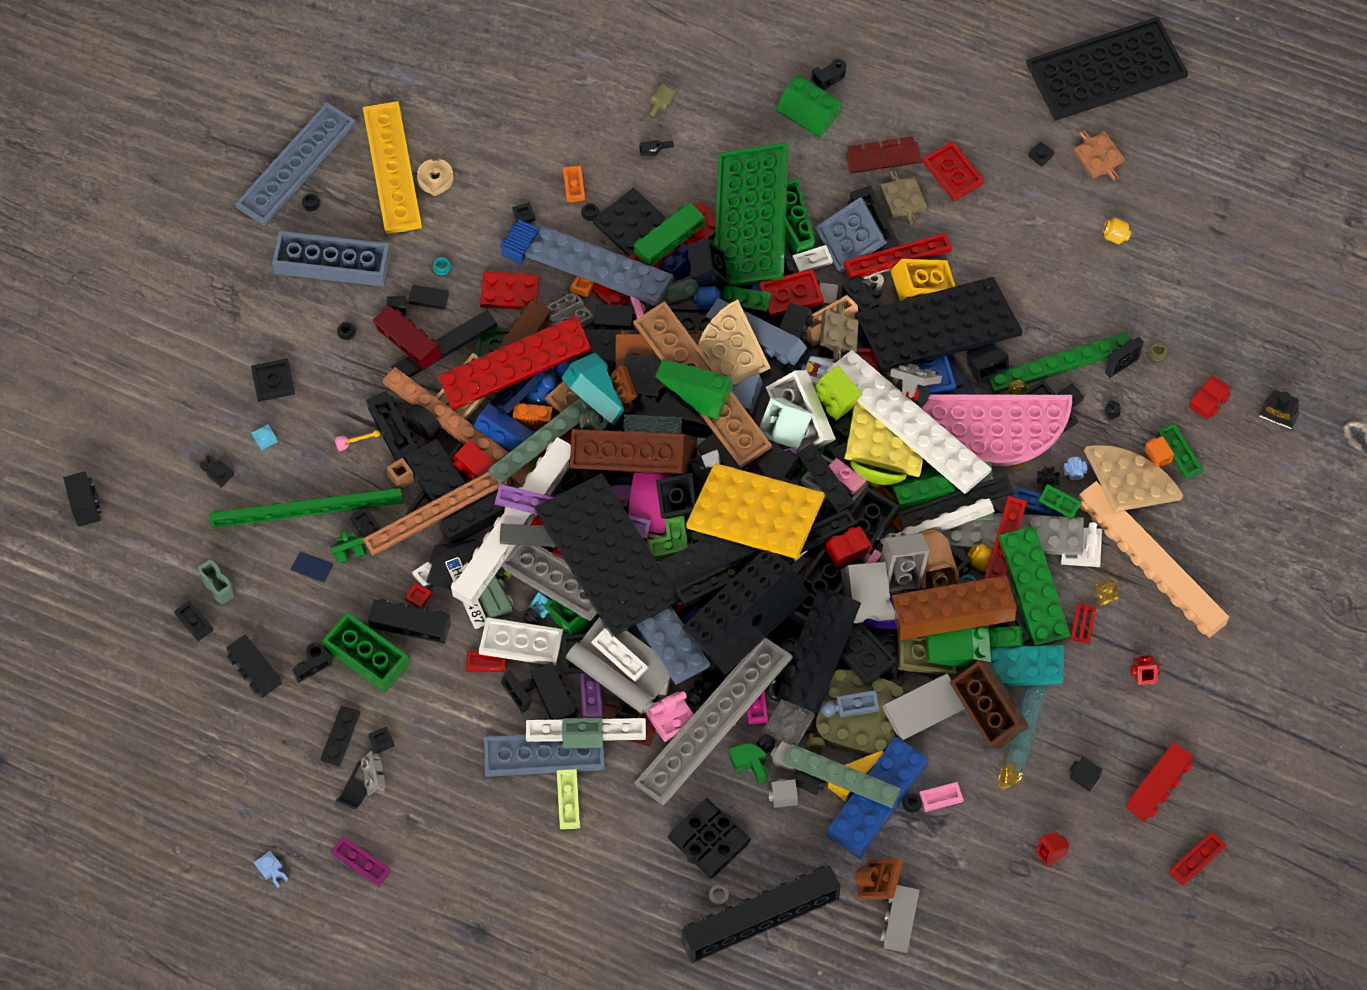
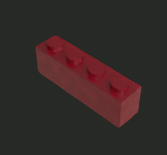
[373,306,441,370]

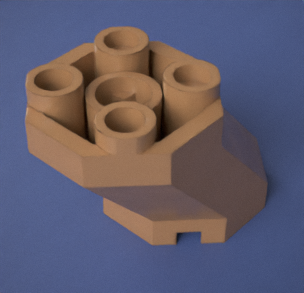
[918,529,959,588]

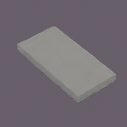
[882,673,965,741]

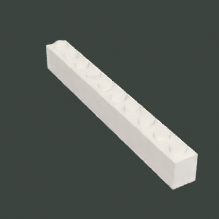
[451,437,571,607]

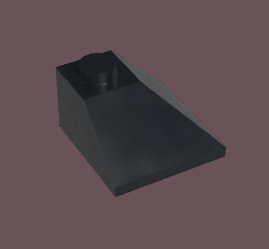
[656,473,701,519]

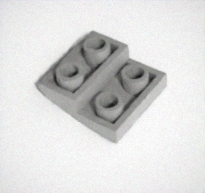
[546,293,594,328]

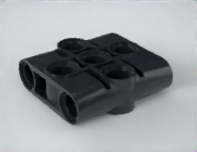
[668,798,751,879]

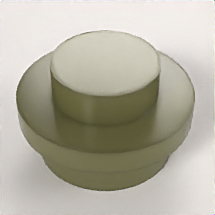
[1148,343,1167,361]

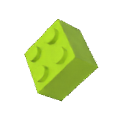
[814,365,863,421]

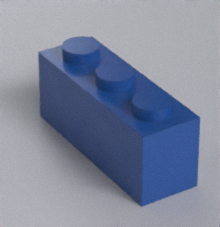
[473,404,535,451]

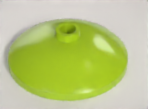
[850,460,907,487]

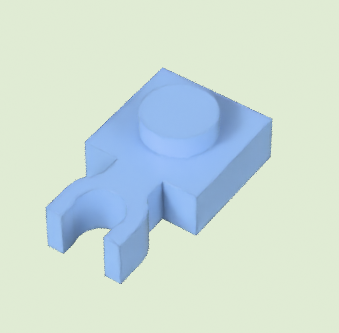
[254,851,288,888]

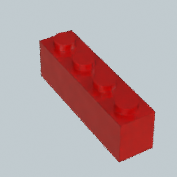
[1126,742,1193,822]

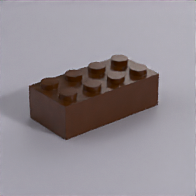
[949,660,1030,749]

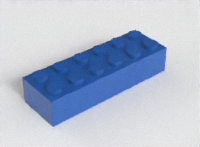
[827,736,929,859]

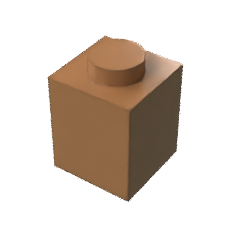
[386,458,414,490]

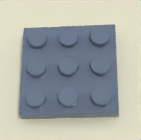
[815,197,887,273]

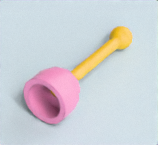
[334,430,381,452]

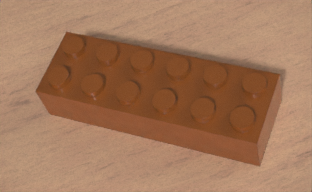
[891,576,1016,640]

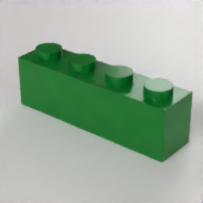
[634,202,705,266]

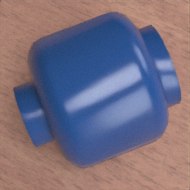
[694,286,722,310]

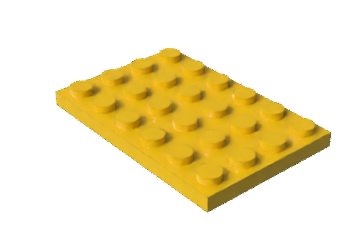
[686,463,825,559]

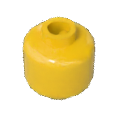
[1102,217,1131,244]
[968,543,992,572]

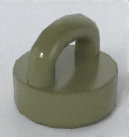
[806,733,826,754]

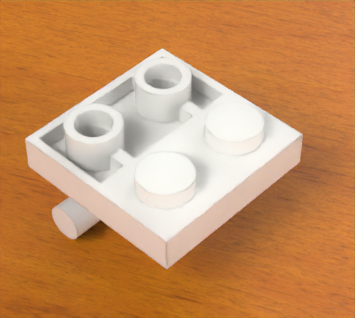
[1061,522,1102,567]

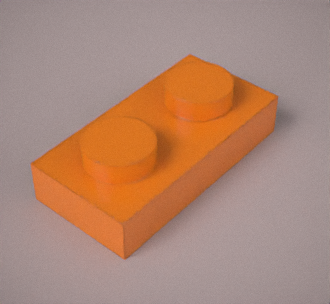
[563,166,585,203]

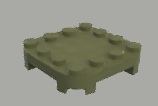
[816,669,904,756]

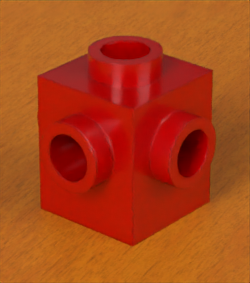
[1130,655,1160,685]

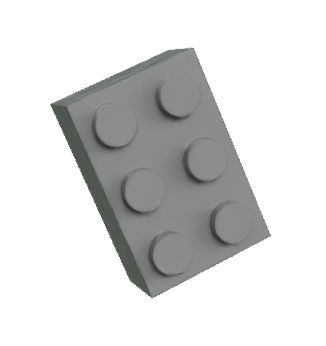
[880,533,929,594]

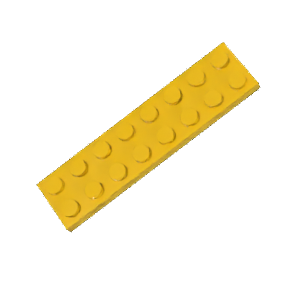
[363,101,422,234]

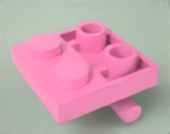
[645,691,694,742]

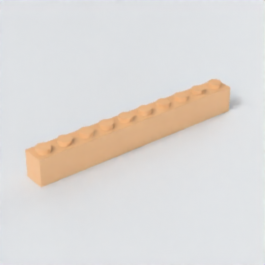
[1078,481,1229,638]

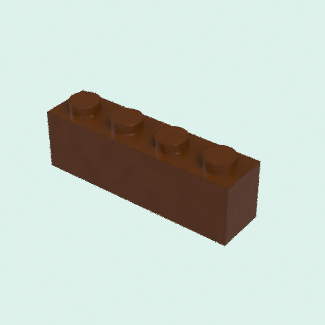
[494,300,551,351]

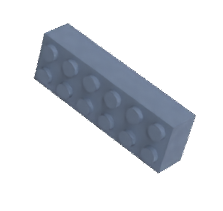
[272,231,391,287]

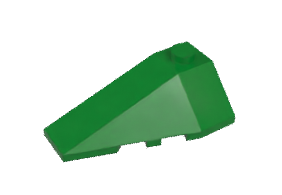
[655,360,733,420]

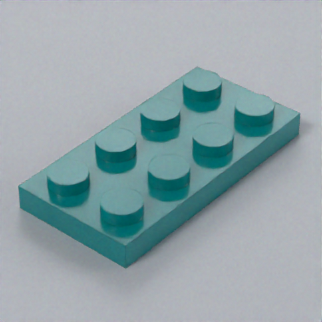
[990,645,1064,686]

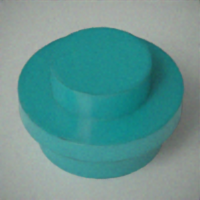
[433,257,451,275]

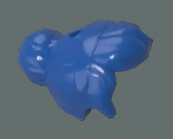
[524,375,556,406]

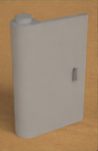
[566,617,671,714]

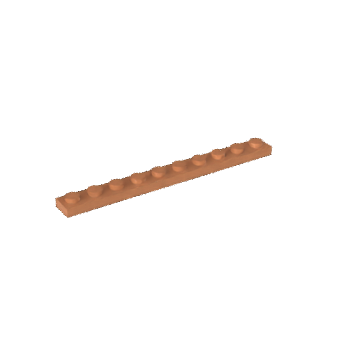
[383,367,533,487]

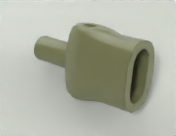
[648,84,677,118]

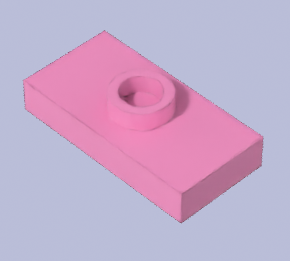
[829,458,866,495]
[919,782,963,812]

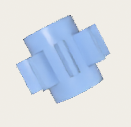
[1063,457,1088,480]

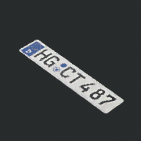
[445,557,486,629]

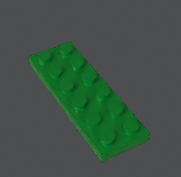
[998,526,1071,646]

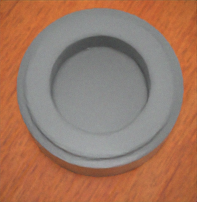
[709,885,729,907]

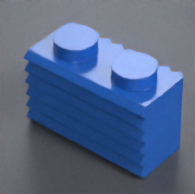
[500,219,539,264]

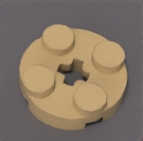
[417,159,454,196]

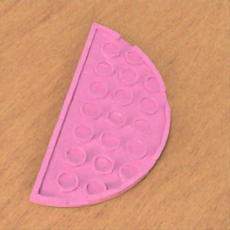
[921,395,1072,466]

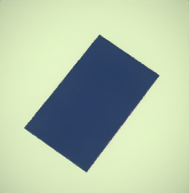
[291,552,333,582]

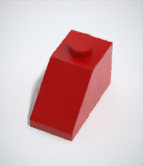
[1036,832,1069,867]

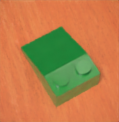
[926,626,991,669]

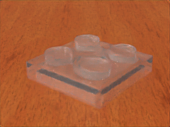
[762,699,815,746]

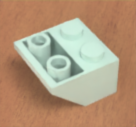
[759,398,813,449]

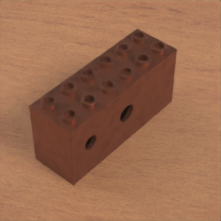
[570,429,698,476]

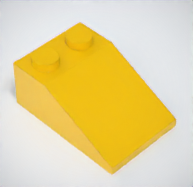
[890,259,955,301]

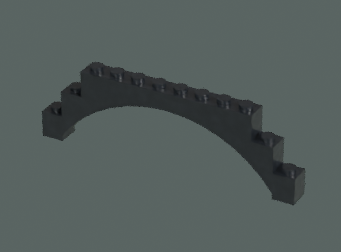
[606,388,801,486]

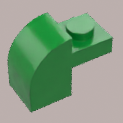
[729,744,768,785]

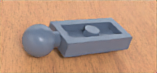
[821,690,879,718]

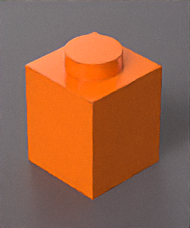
[1144,436,1174,468]

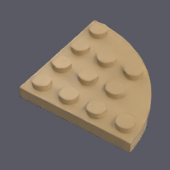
[698,299,771,386]
[1084,445,1183,512]

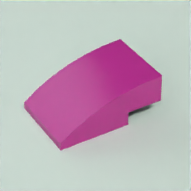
[628,473,672,533]

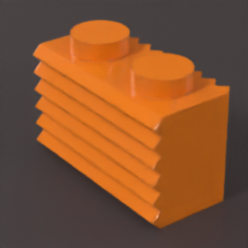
[513,403,554,431]

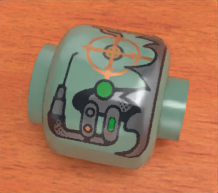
[579,409,608,431]

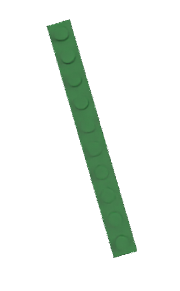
[209,488,403,528]

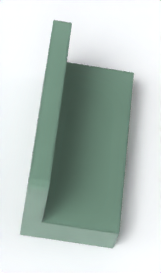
[562,718,603,748]

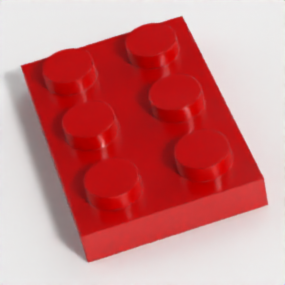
[922,141,984,201]
[759,269,824,318]
[480,271,539,310]

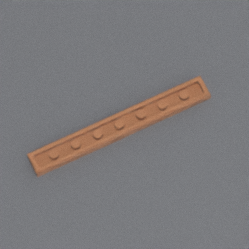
[363,471,508,557]

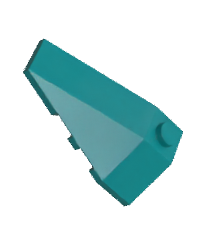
[561,353,624,425]

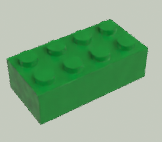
[322,612,410,694]

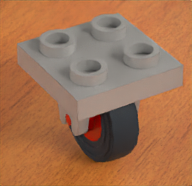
[890,364,942,408]

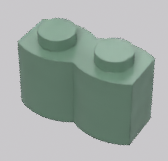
[198,560,234,605]

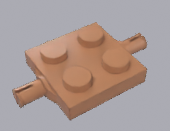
[1074,130,1125,181]

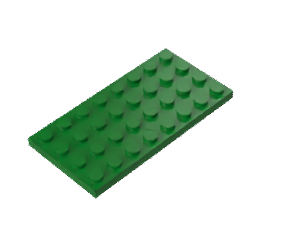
[714,142,789,289]

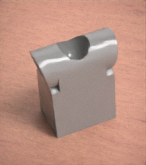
[841,562,895,623]

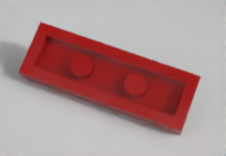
[1169,832,1226,887]

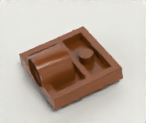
[609,365,637,413]
[855,858,903,900]

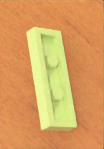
[557,769,580,830]

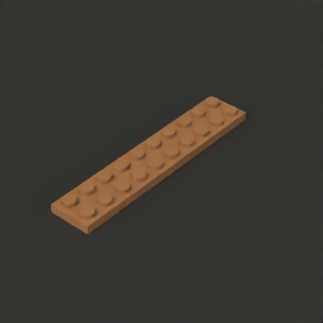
[633,301,772,469]

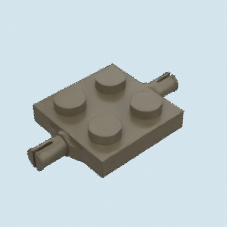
[879,170,927,226]
[820,303,859,363]

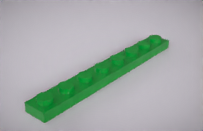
[987,332,1131,394]

